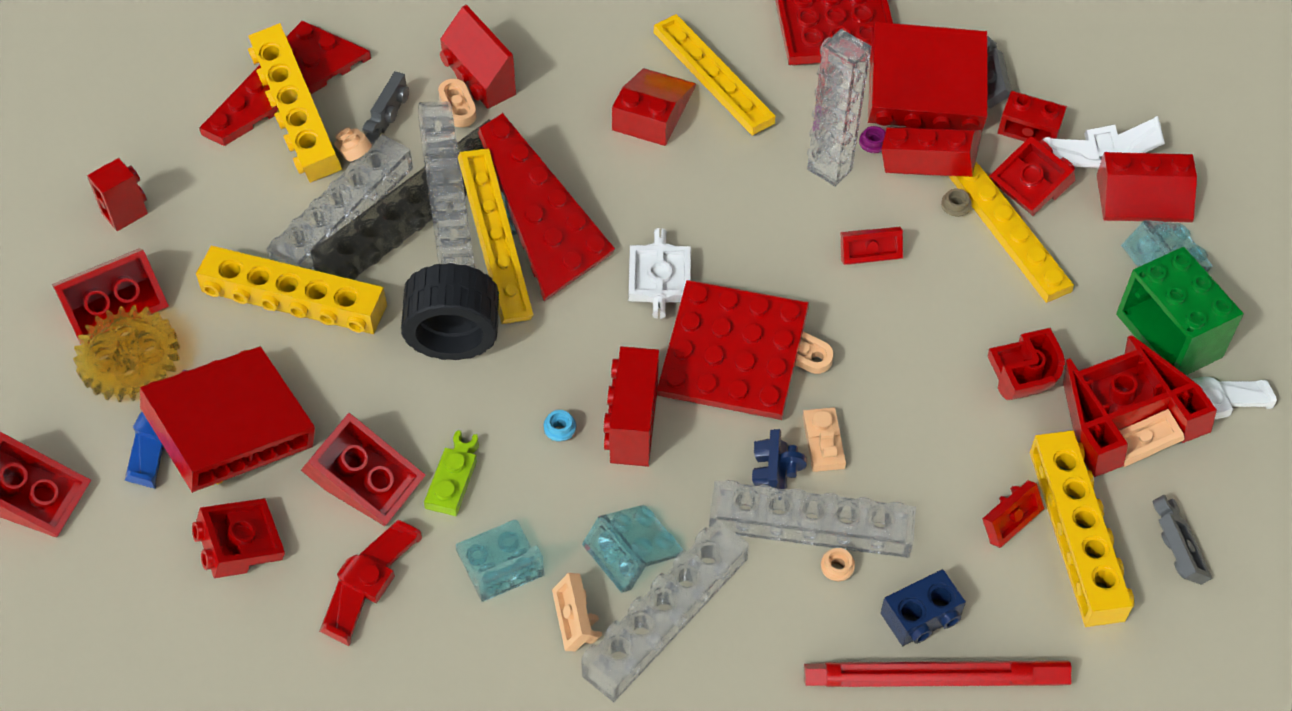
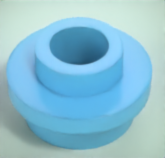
[544,410,576,441]

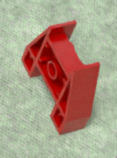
[1063,335,1217,477]

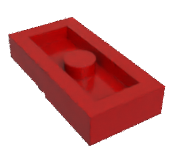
[840,226,903,265]
[982,480,1044,548]

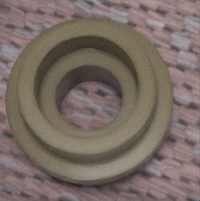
[941,188,971,217]

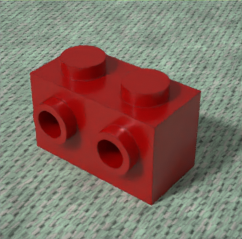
[997,91,1067,142]
[87,158,148,231]

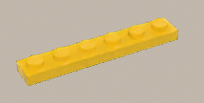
[654,14,776,136]
[458,148,534,324]
[949,161,1074,303]

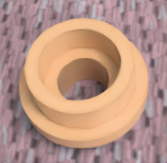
[821,548,855,581]

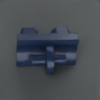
[752,429,807,497]

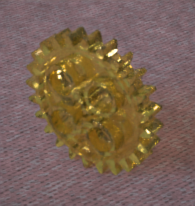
[73,305,180,402]

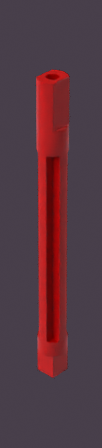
[804,660,1072,687]

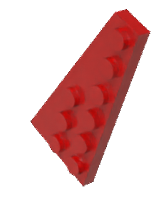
[199,21,371,146]
[478,113,615,302]

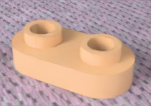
[438,79,476,127]
[334,127,372,162]
[795,331,833,374]

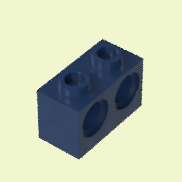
[880,569,966,647]

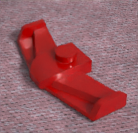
[319,520,422,646]

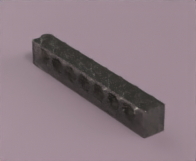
[310,119,491,280]

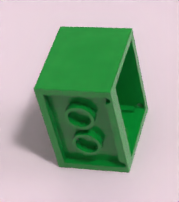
[1116,246,1244,375]

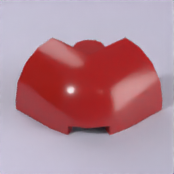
[987,328,1065,400]

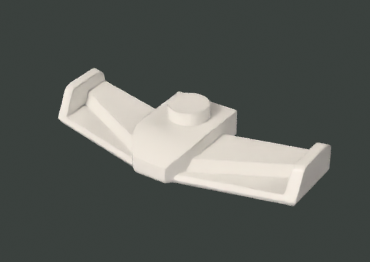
[1043,116,1165,169]
[1191,376,1277,420]

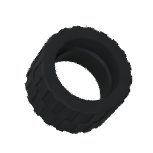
[401,263,499,360]

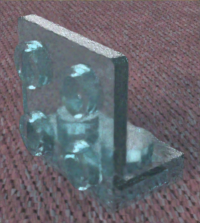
[1121,220,1213,271]
[582,505,684,593]
[456,520,544,602]

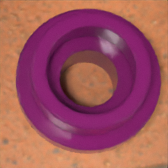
[859,126,885,153]

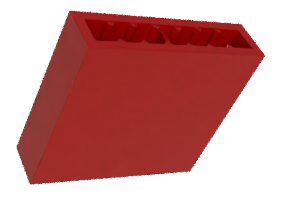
[868,22,987,133]
[140,346,315,493]

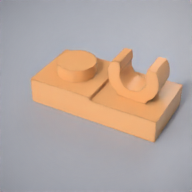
[802,407,846,472]
[1120,409,1184,467]
[552,572,602,652]

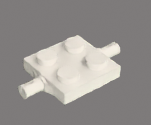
[628,228,691,319]

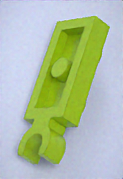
[424,430,479,516]

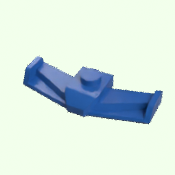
[124,370,186,489]

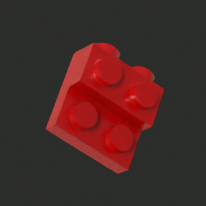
[989,136,1076,216]
[192,498,285,578]

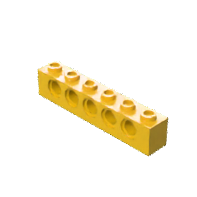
[248,23,342,183]
[196,245,387,334]
[1029,430,1134,627]

